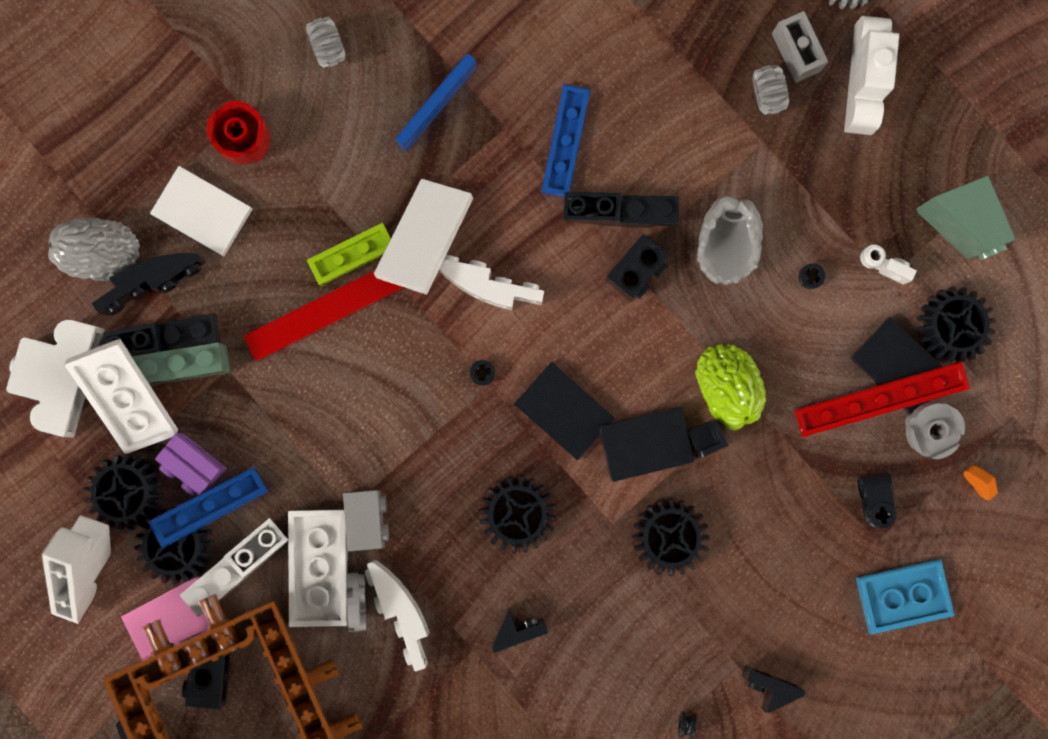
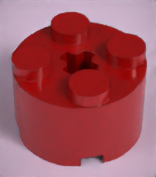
[207,101,271,165]

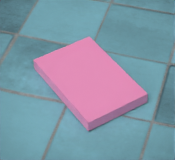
[121,575,212,658]

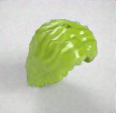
[695,344,766,431]

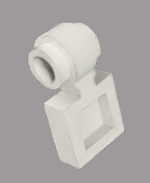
[860,245,917,285]

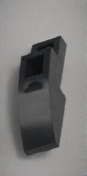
[563,192,680,228]
[91,253,207,316]
[103,314,220,356]

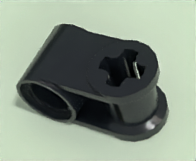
[857,472,896,528]

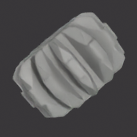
[306,17,345,68]
[752,65,789,115]

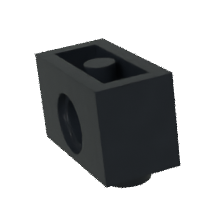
[182,653,231,709]

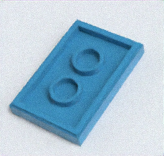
[855,559,955,635]

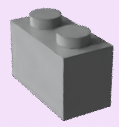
[772,11,828,83]
[343,490,389,551]

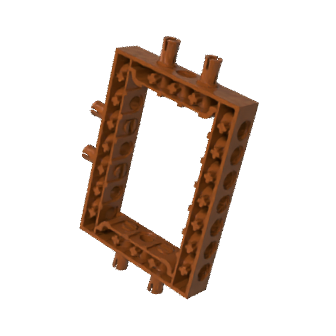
[102,594,363,739]

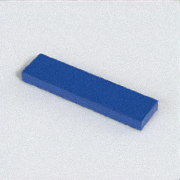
[396,54,477,152]
[541,84,591,198]
[148,467,268,549]

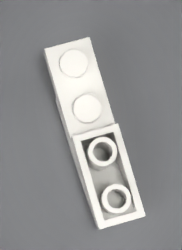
[439,255,544,311]
[180,518,288,617]
[365,560,430,672]

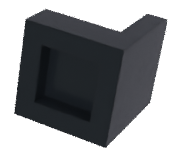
[687,419,728,457]

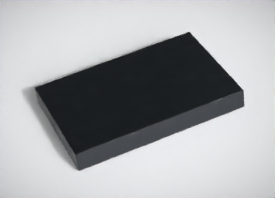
[850,317,942,414]
[514,362,615,461]
[598,406,694,482]

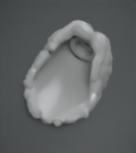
[697,195,763,285]
[48,217,140,281]

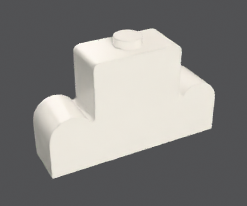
[844,15,899,135]
[6,320,105,437]
[42,515,111,624]

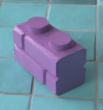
[155,433,227,496]

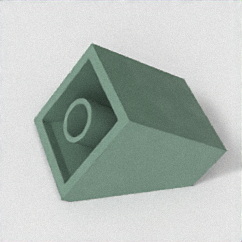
[916,176,1016,261]

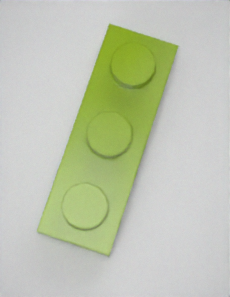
[307,223,391,286]

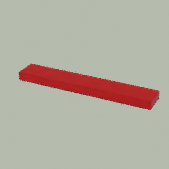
[243,270,405,362]
[794,361,971,437]

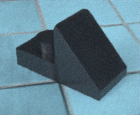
[492,607,548,653]
[742,665,805,714]

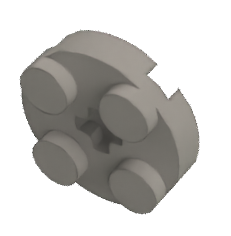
[905,401,965,459]
[347,573,366,632]

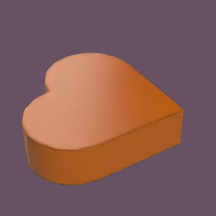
[964,465,998,501]

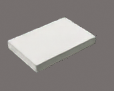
[150,166,253,256]

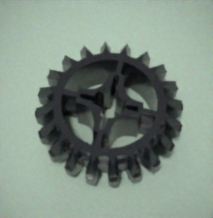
[916,287,996,363]
[83,454,164,531]
[479,475,556,553]
[632,498,710,576]
[134,506,215,584]

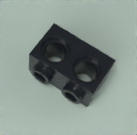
[605,233,669,302]

